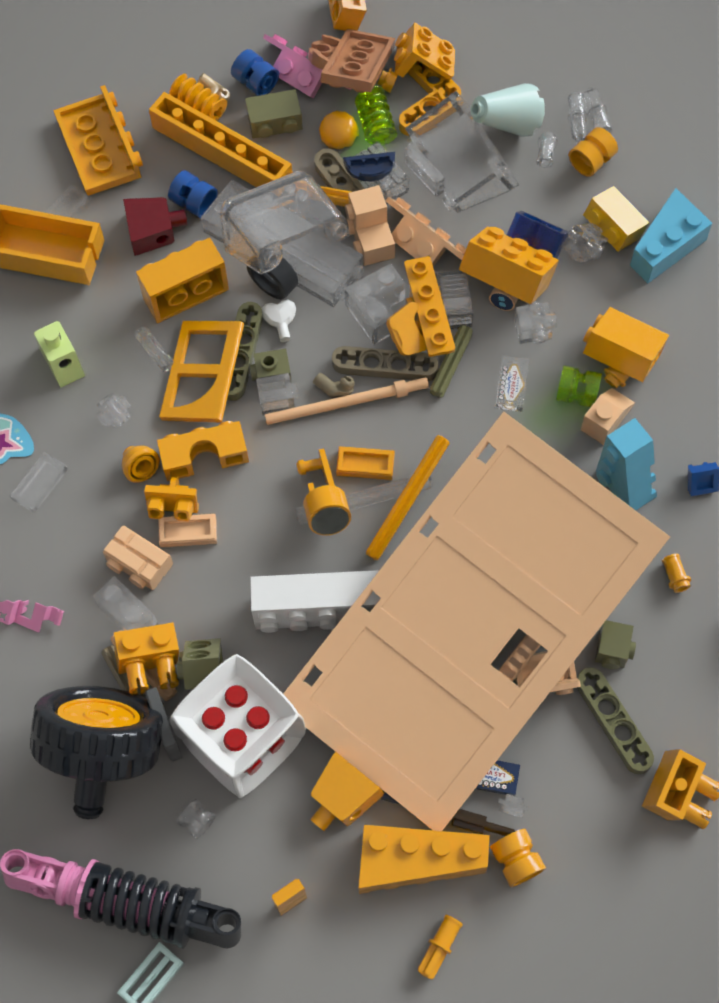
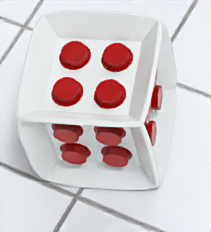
[170,654,306,798]

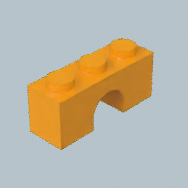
[157,421,249,481]

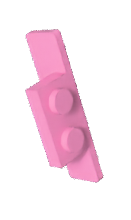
[263,34,351,99]

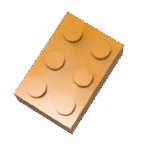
[459,226,559,304]
[136,237,229,324]

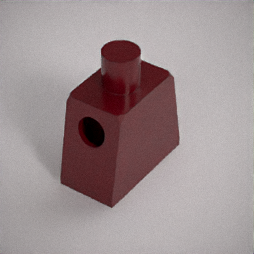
[123,197,188,256]

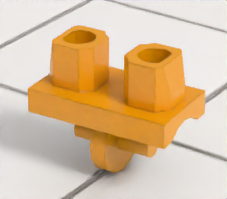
[144,477,199,521]

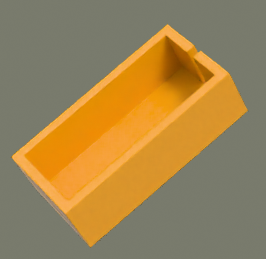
[0,204,105,285]

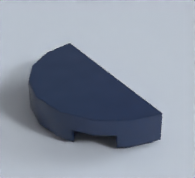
[343,152,395,182]

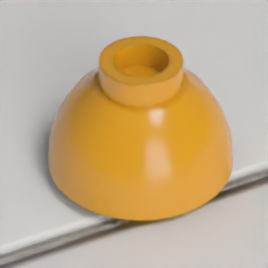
[121,445,160,483]

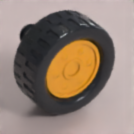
[30,686,163,820]

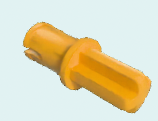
[417,915,463,980]

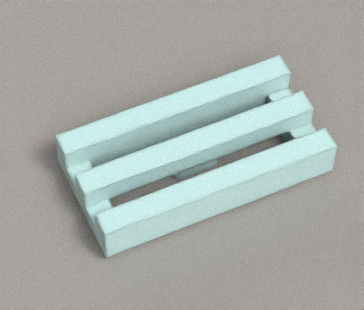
[117,942,184,1003]

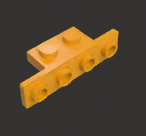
[404,256,455,357]

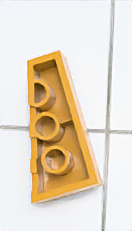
[359,825,490,894]

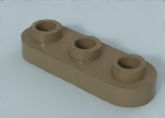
[314,149,365,209]

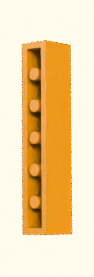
[149,92,293,200]

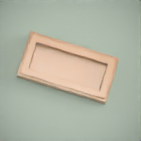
[158,514,217,548]

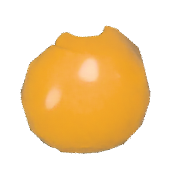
[319,110,359,150]

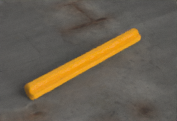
[366,435,450,560]

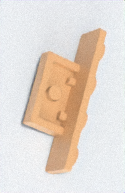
[385,197,466,267]

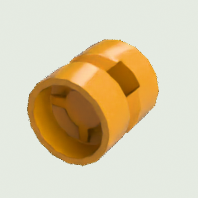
[568,127,618,177]
[490,829,546,888]

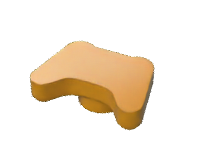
[386,302,427,356]

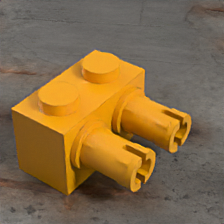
[114,623,179,695]
[642,749,719,829]

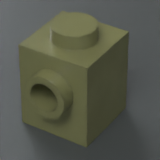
[250,348,292,390]
[595,620,636,670]

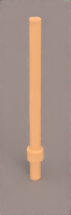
[265,377,429,425]

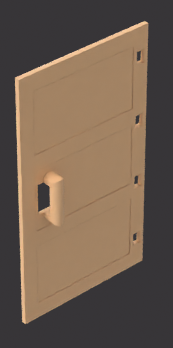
[283,411,670,831]

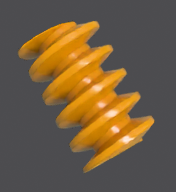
[169,74,227,121]

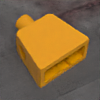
[310,751,384,831]

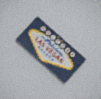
[475,760,520,797]

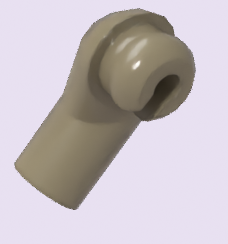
[313,373,355,397]

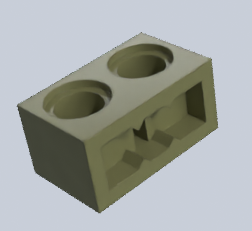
[177,638,223,690]

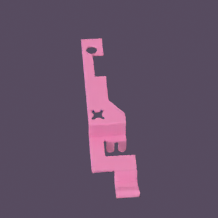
[0,600,64,633]

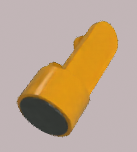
[296,448,351,536]

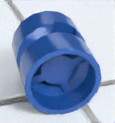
[231,49,279,96]
[168,170,218,218]

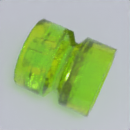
[556,365,602,408]

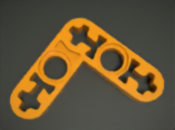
[399,61,461,136]

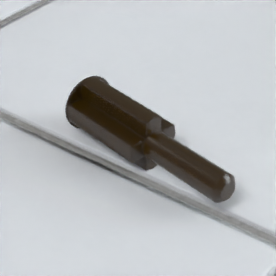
[452,809,515,836]

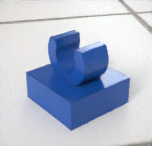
[687,462,719,496]

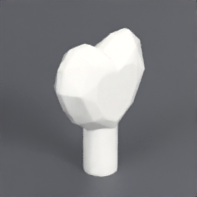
[262,300,296,342]

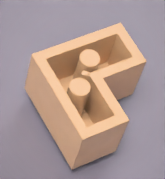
[345,185,395,266]

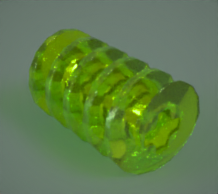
[355,86,398,145]

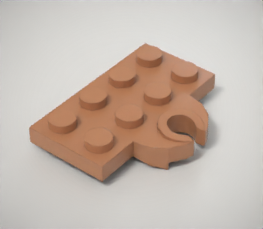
[308,29,395,93]

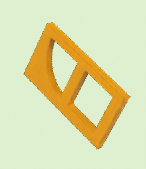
[159,321,244,423]

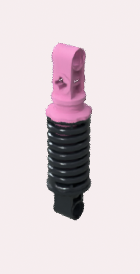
[0,849,241,949]

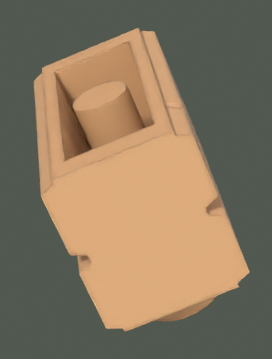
[103,526,173,590]

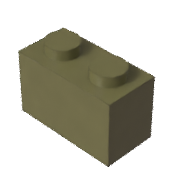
[245,89,303,139]

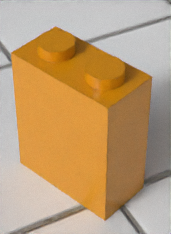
[583,307,669,382]

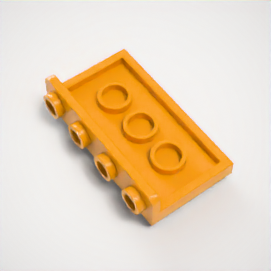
[53,85,143,196]

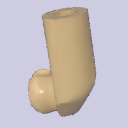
[197,73,230,102]

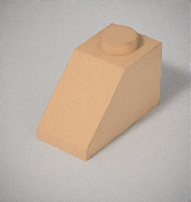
[581,388,635,445]

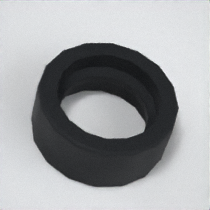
[246,248,299,300]

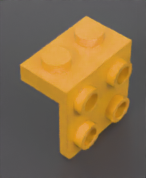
[394,22,455,80]

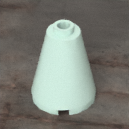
[470,83,545,137]

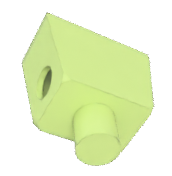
[34,321,85,388]

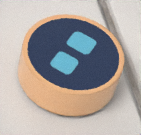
[489,287,518,311]

